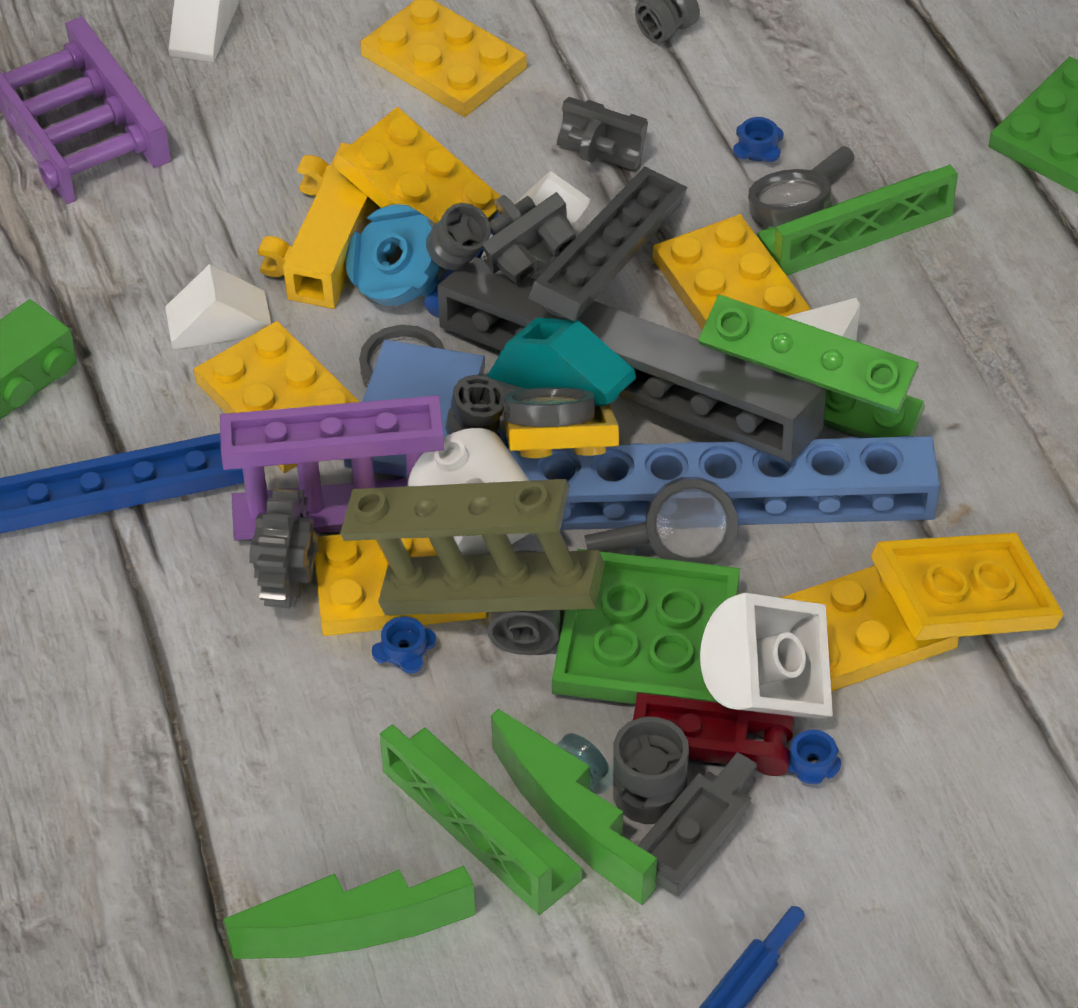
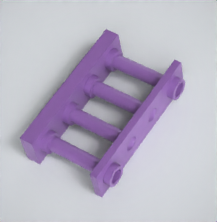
[0,16,171,204]
[220,395,444,541]

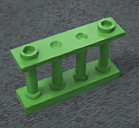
[698,294,925,438]

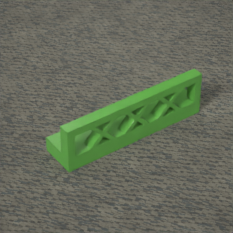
[757,164,958,276]
[379,724,582,915]

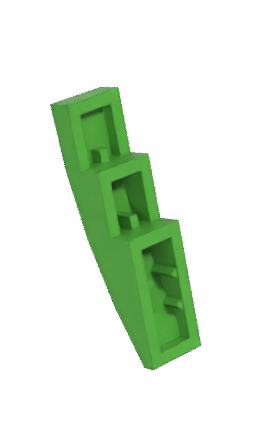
[491,709,657,905]
[223,865,476,959]

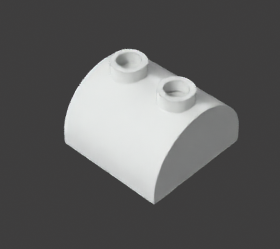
[408,428,530,555]
[700,593,833,719]

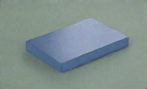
[344,339,485,478]

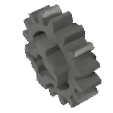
[249,488,318,609]

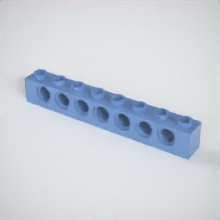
[508,436,940,530]

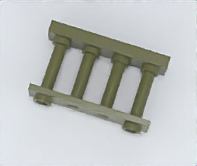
[340,479,605,615]

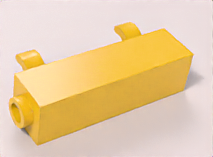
[257,142,381,309]

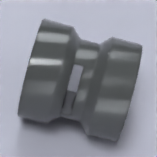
[635,0,700,44]
[426,203,491,270]
[445,375,505,435]

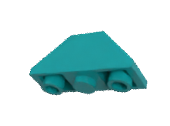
[487,318,636,406]

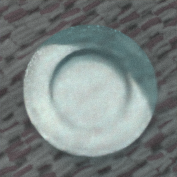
[556,733,609,790]

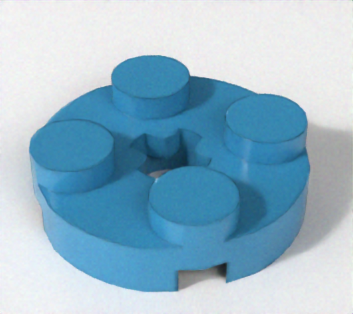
[346,204,441,306]

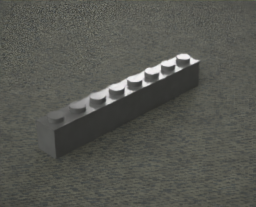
[438,257,826,462]

